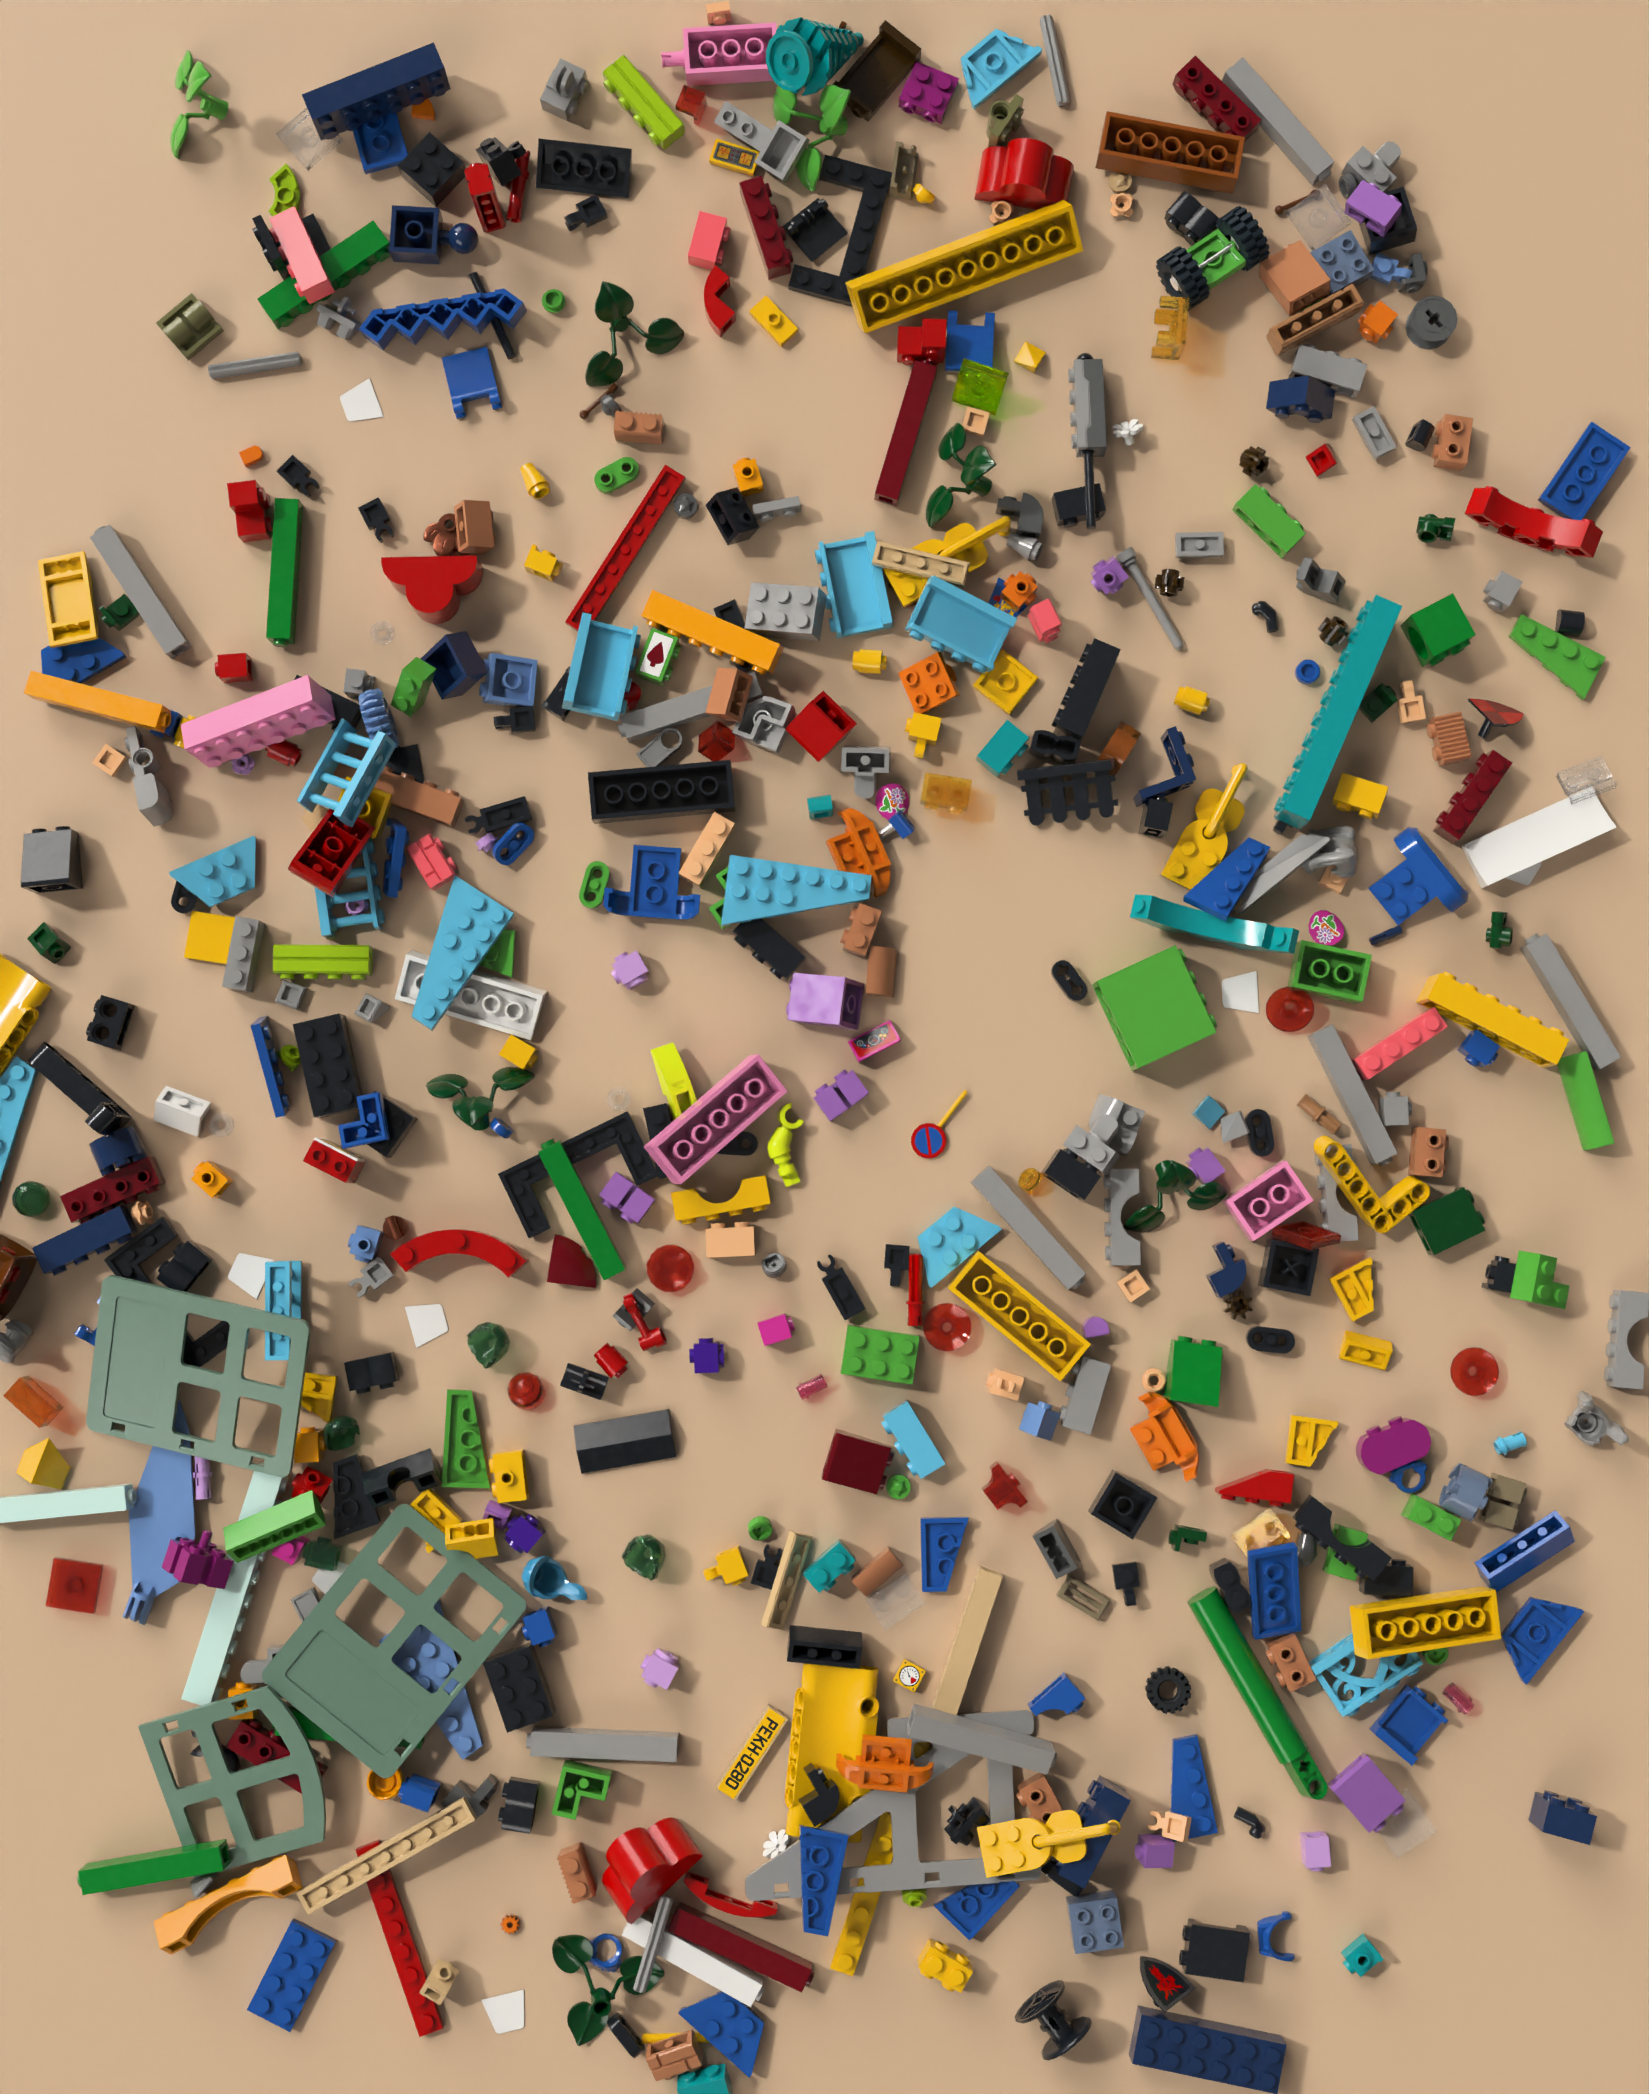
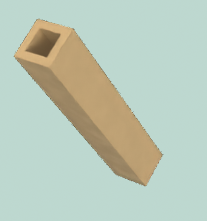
[932,1565,1003,1715]

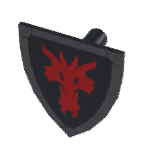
[1140,1956,1196,2013]

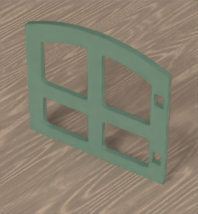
[138,1685,326,1879]

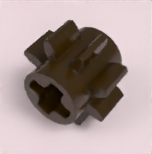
[1239,446,1269,477]
[1155,569,1185,597]
[1318,616,1349,646]
[1223,1291,1253,1320]

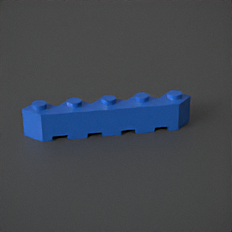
[359,288,527,351]

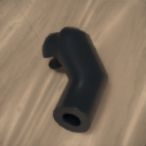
[1252,601,1279,633]
[1234,1806,1265,1839]

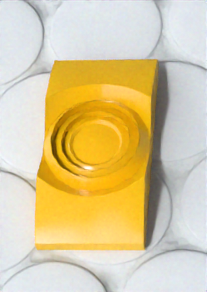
[38,551,98,648]

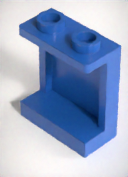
[1369,1685,1449,1766]

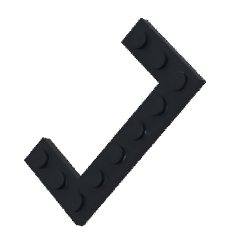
[788,155,892,307]
[498,1111,658,1238]
[104,1217,230,1367]

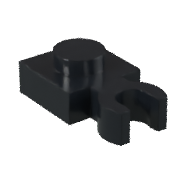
[277,455,320,498]
[358,497,394,543]
[750,1544,782,1590]

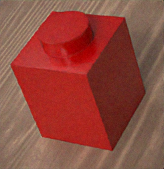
[215,653,253,683]

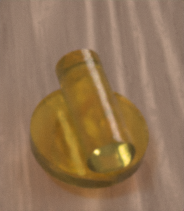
[1018,1168,1044,1195]

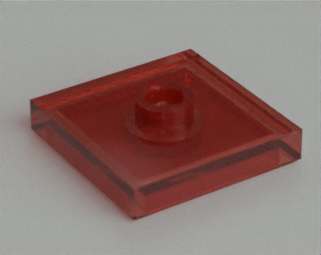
[1272,1221,1341,1250]
[45,1557,104,1614]

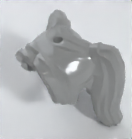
[1308,826,1357,878]
[0,1319,33,1363]
[1564,1391,1629,1445]

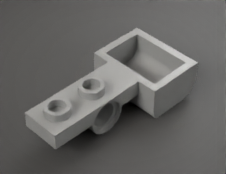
[714,101,810,183]
[124,726,173,827]

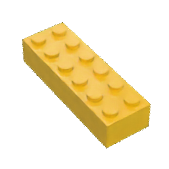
[1416,972,1570,1068]
[947,1251,1091,1382]
[1350,1586,1501,1659]

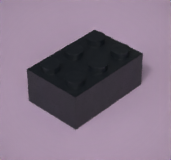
[483,1642,556,1733]

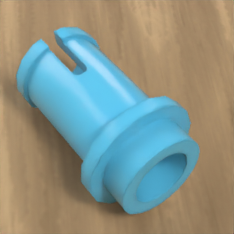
[1493,1431,1527,1456]

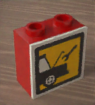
[303,1137,367,1184]

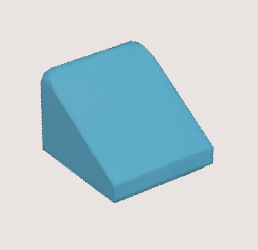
[1192,1095,1225,1129]

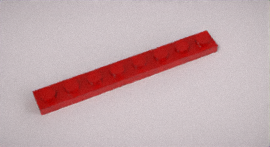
[565,465,685,631]
[355,1839,444,2037]

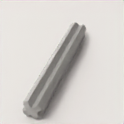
[1040,15,1070,106]
[208,352,302,379]
[633,1894,673,1993]

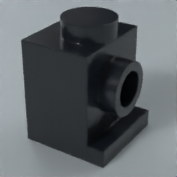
[1481,1256,1516,1293]

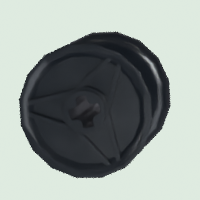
[1015,1980,1092,2061]

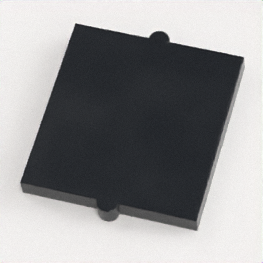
[386,744,425,784]

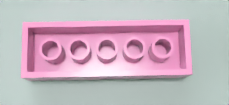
[181,675,335,768]
[644,1054,788,1184]

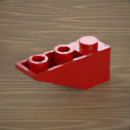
[1215,1469,1294,1507]

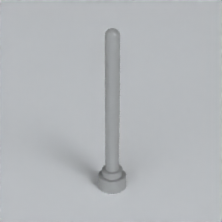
[1116,547,1183,650]

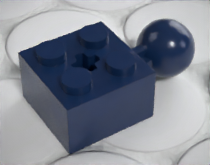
[389,205,478,264]

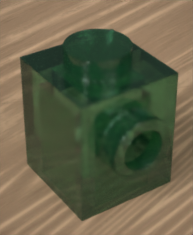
[302,1536,342,1571]

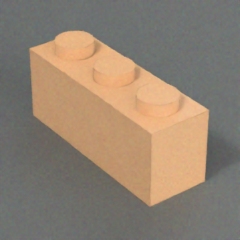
[679,812,736,889]

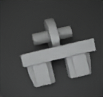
[316,297,362,340]

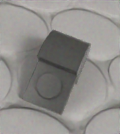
[996,493,1043,539]
[1296,557,1346,603]
[441,1773,498,1817]

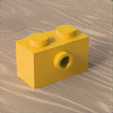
[1333,772,1388,820]
[489,1449,529,1503]

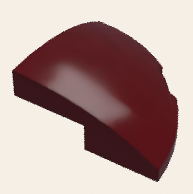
[547,1234,597,1288]

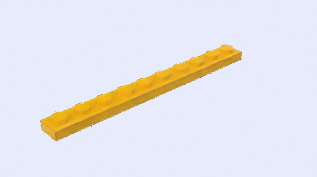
[830,1742,930,1976]

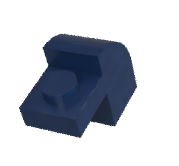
[1206,1242,1246,1298]

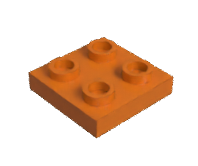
[898,652,960,714]

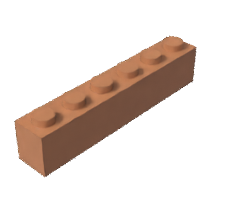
[333,752,464,828]

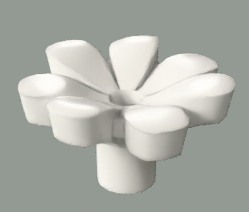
[1112,419,1143,445]
[763,1829,791,1858]

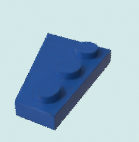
[920,1517,969,1592]
[934,1874,1020,1941]

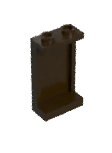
[832,20,921,122]

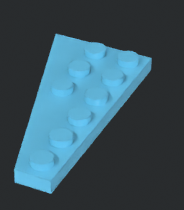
[721,855,872,926]
[412,875,514,1031]
[0,1056,38,1189]

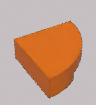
[411,99,435,121]

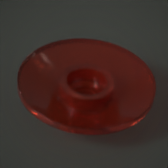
[1266,987,1314,1032]
[923,1303,971,1351]
[1450,1347,1499,1396]

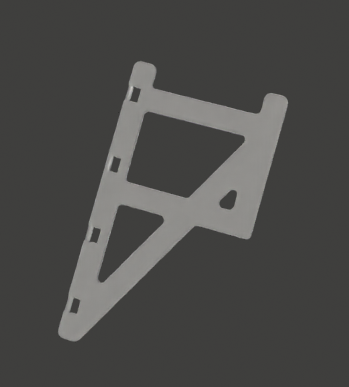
[745,1710,1041,1901]

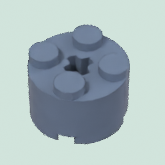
[1439,1463,1492,1522]

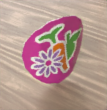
[875,783,909,820]
[1308,910,1344,946]

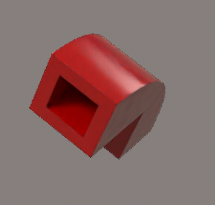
[704,265,736,338]

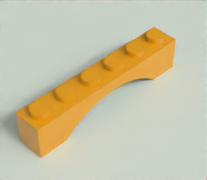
[154,1855,303,1955]

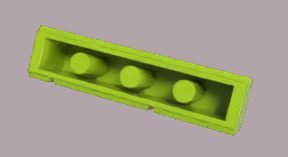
[603,55,685,149]
[273,945,373,980]

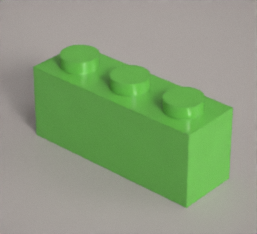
[1232,484,1306,559]

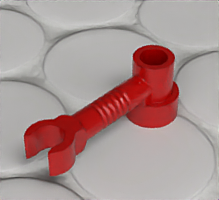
[623,1293,667,1351]

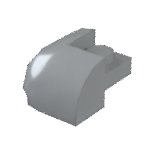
[732,696,795,754]
[1088,1094,1145,1156]

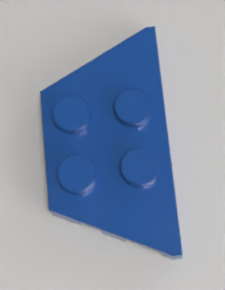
[41,637,126,684]
[1501,1597,1584,1685]
[678,1991,764,2078]

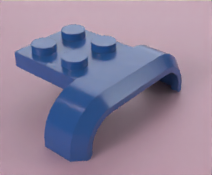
[1368,827,1469,925]
[603,845,700,920]

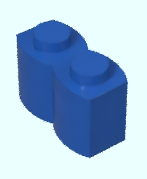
[398,1773,441,1813]

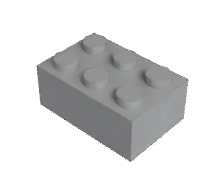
[744,582,827,641]

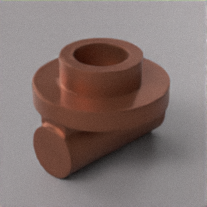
[383,1215,407,1241]

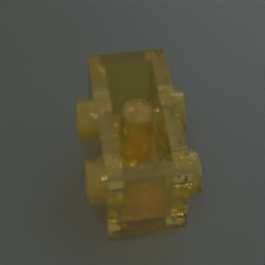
[920,772,972,814]
[1231,1508,1290,1560]

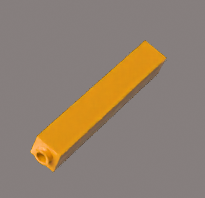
[24,671,171,733]

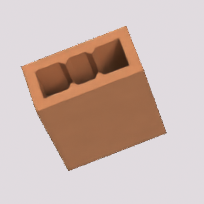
[1259,240,1331,316]

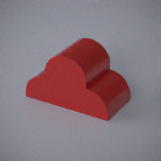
[974,138,1074,210]
[381,556,483,624]
[288,809,376,898]
[602,1817,703,1924]

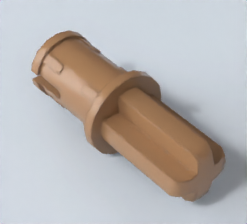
[1297,1094,1342,1134]

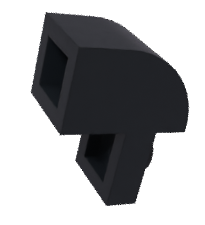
[799,1763,839,1827]

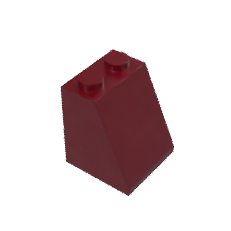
[822,1428,894,1494]

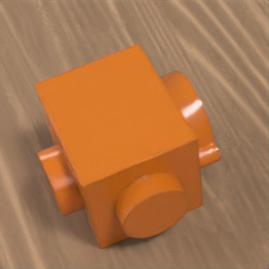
[1357,300,1398,344]

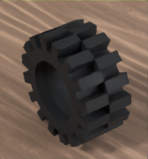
[1145,1666,1191,1714]

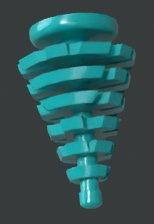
[766,17,864,96]

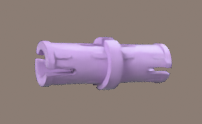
[193,1456,213,1500]

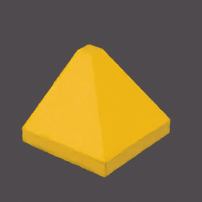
[1014,341,1046,373]

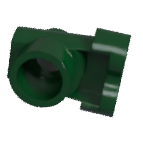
[1416,514,1455,543]
[1486,911,1513,948]

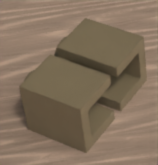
[1479,1473,1527,1530]

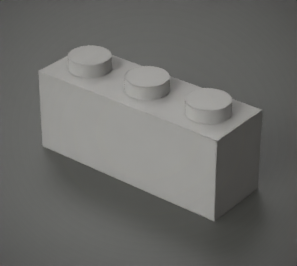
[1288,344,1368,399]
[222,916,265,993]
[1059,1356,1111,1435]

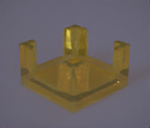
[1151,296,1189,360]

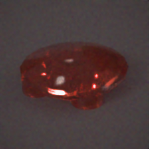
[646,1245,694,1292]

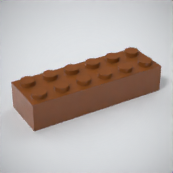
[1095,111,1245,194]

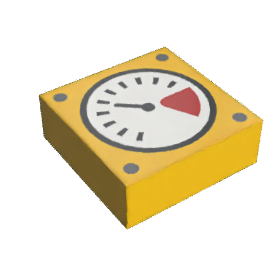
[893,1658,926,1692]

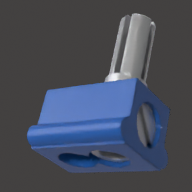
[877,810,915,840]

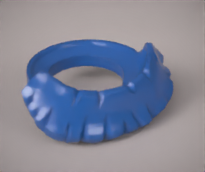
[1389,1460,1427,1493]
[589,1933,622,1972]

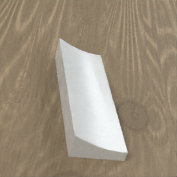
[1462,787,1616,889]
[395,950,547,1040]

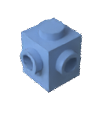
[348,1225,384,1263]
[1019,1401,1060,1441]

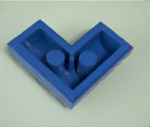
[338,1092,390,1149]

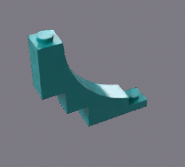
[1130,894,1299,954]

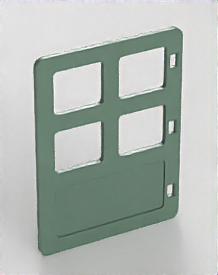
[86,1275,311,1477]
[262,1504,526,1778]

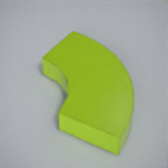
[268,163,300,217]

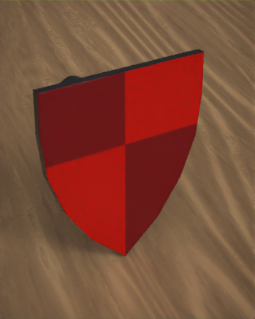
[1468,698,1523,738]

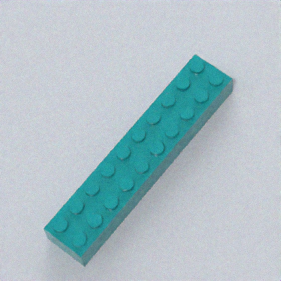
[1273,595,1402,830]

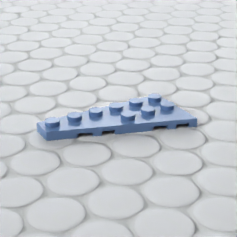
[379,1599,484,1760]

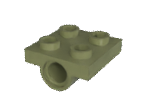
[986,94,1024,147]
[156,293,224,361]

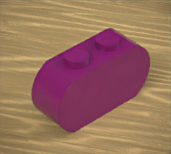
[1356,1416,1431,1475]

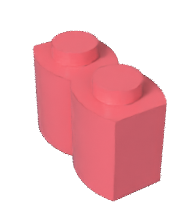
[1027,598,1063,643]

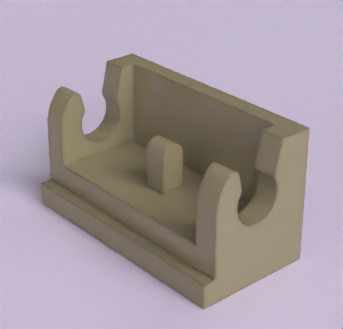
[890,141,919,200]

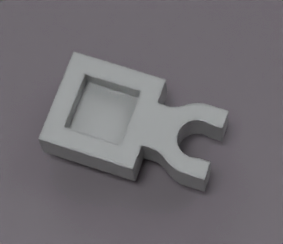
[348,1256,395,1298]

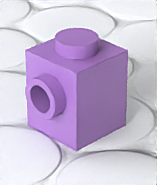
[1186,1147,1225,1184]
[1135,1834,1175,1868]

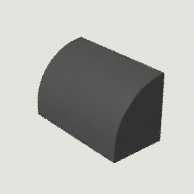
[1033,1519,1081,1579]

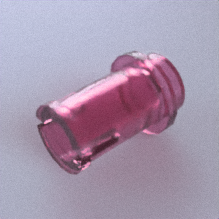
[796,1374,828,1400]
[1442,1683,1474,1715]

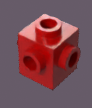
[291,1466,333,1504]

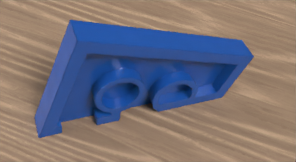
[383,818,409,898]

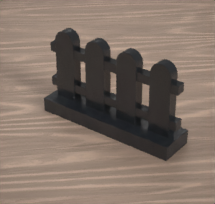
[1017,758,1119,826]

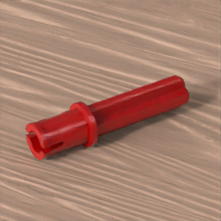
[906,1254,925,1326]

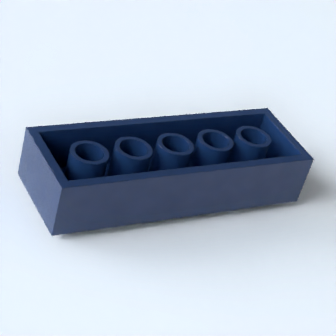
[302,42,451,141]
[1129,2005,1286,2094]

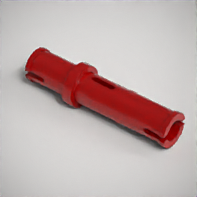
[506,149,531,223]

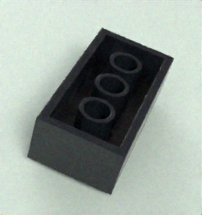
[1051,638,1121,742]
[293,1013,363,1119]

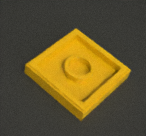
[972,649,1039,715]
[184,911,235,964]

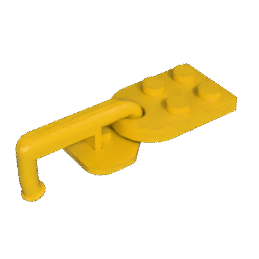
[882,516,1011,608]
[1161,763,1248,890]
[977,1810,1121,1878]

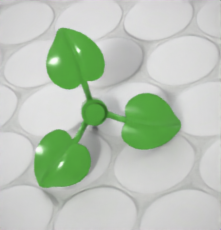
[170,50,229,159]
[773,85,851,191]

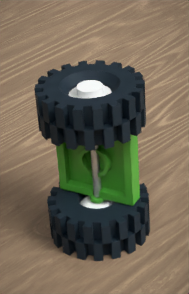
[1156,206,1270,311]

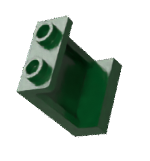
[1409,1187,1485,1255]

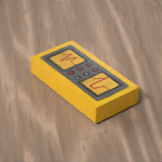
[709,139,760,177]

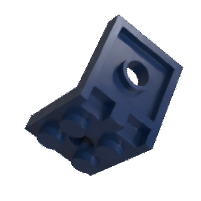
[1133,726,1196,807]

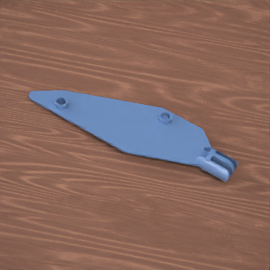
[122,1399,196,1625]

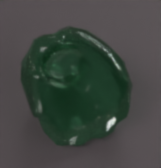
[467,1322,511,1369]
[622,1534,666,1581]

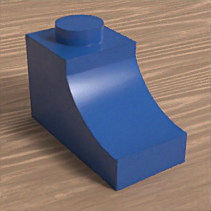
[1028,1672,1085,1716]

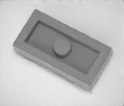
[1352,406,1397,460]
[752,496,801,522]
[1175,532,1224,558]

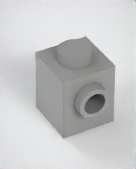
[1483,571,1522,612]
[1379,1092,1412,1126]

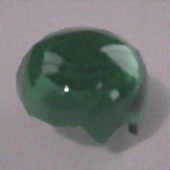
[12,1180,50,1217]
[322,1415,360,1451]

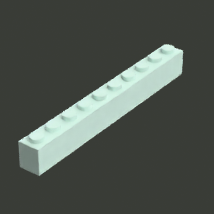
[181,1462,290,1706]

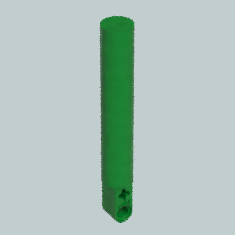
[1187,1586,1328,1800]

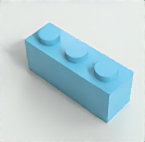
[881,1400,945,1479]

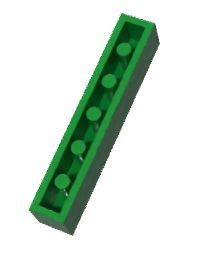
[257,220,390,329]

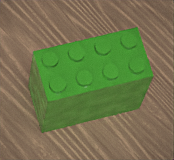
[1092,945,1217,1071]

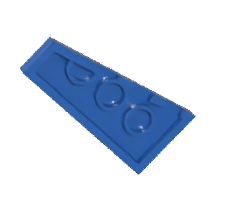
[1183,837,1270,922]
[251,1016,291,1118]
[1170,1734,1218,1842]
[799,1825,848,1937]

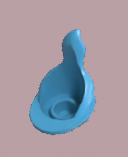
[522,1556,587,1601]

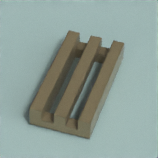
[1056,1574,1110,1621]

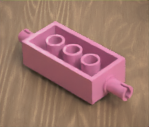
[661,22,777,86]

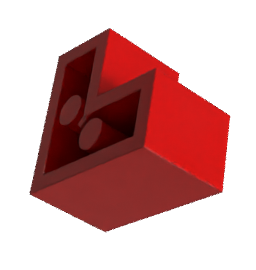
[897,319,946,366]
[227,480,273,543]

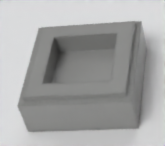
[275,979,307,1010]

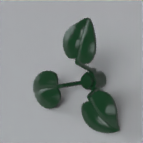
[585,281,684,386]
[926,423,996,529]
[426,1067,535,1131]
[1124,1160,1228,1232]
[552,1935,665,2046]

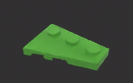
[480,930,516,978]

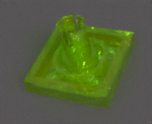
[951,358,1009,416]

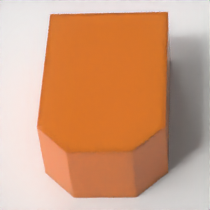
[239,445,264,467]

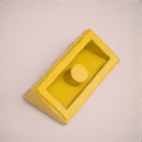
[1339,1330,1393,1370]

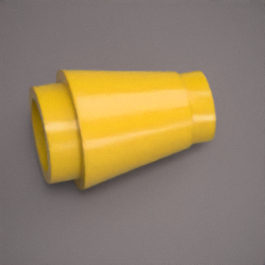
[520,463,550,499]

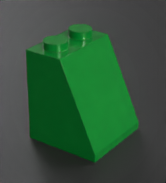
[1163,1336,1222,1407]

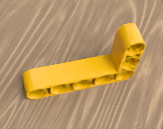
[1314,1136,1430,1233]

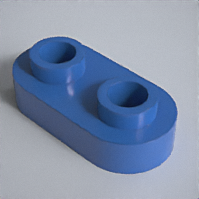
[492,822,534,865]

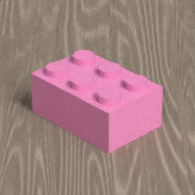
[1222,1161,1314,1241]

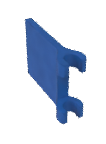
[945,310,995,373]
[442,347,502,419]

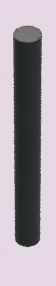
[469,272,516,360]

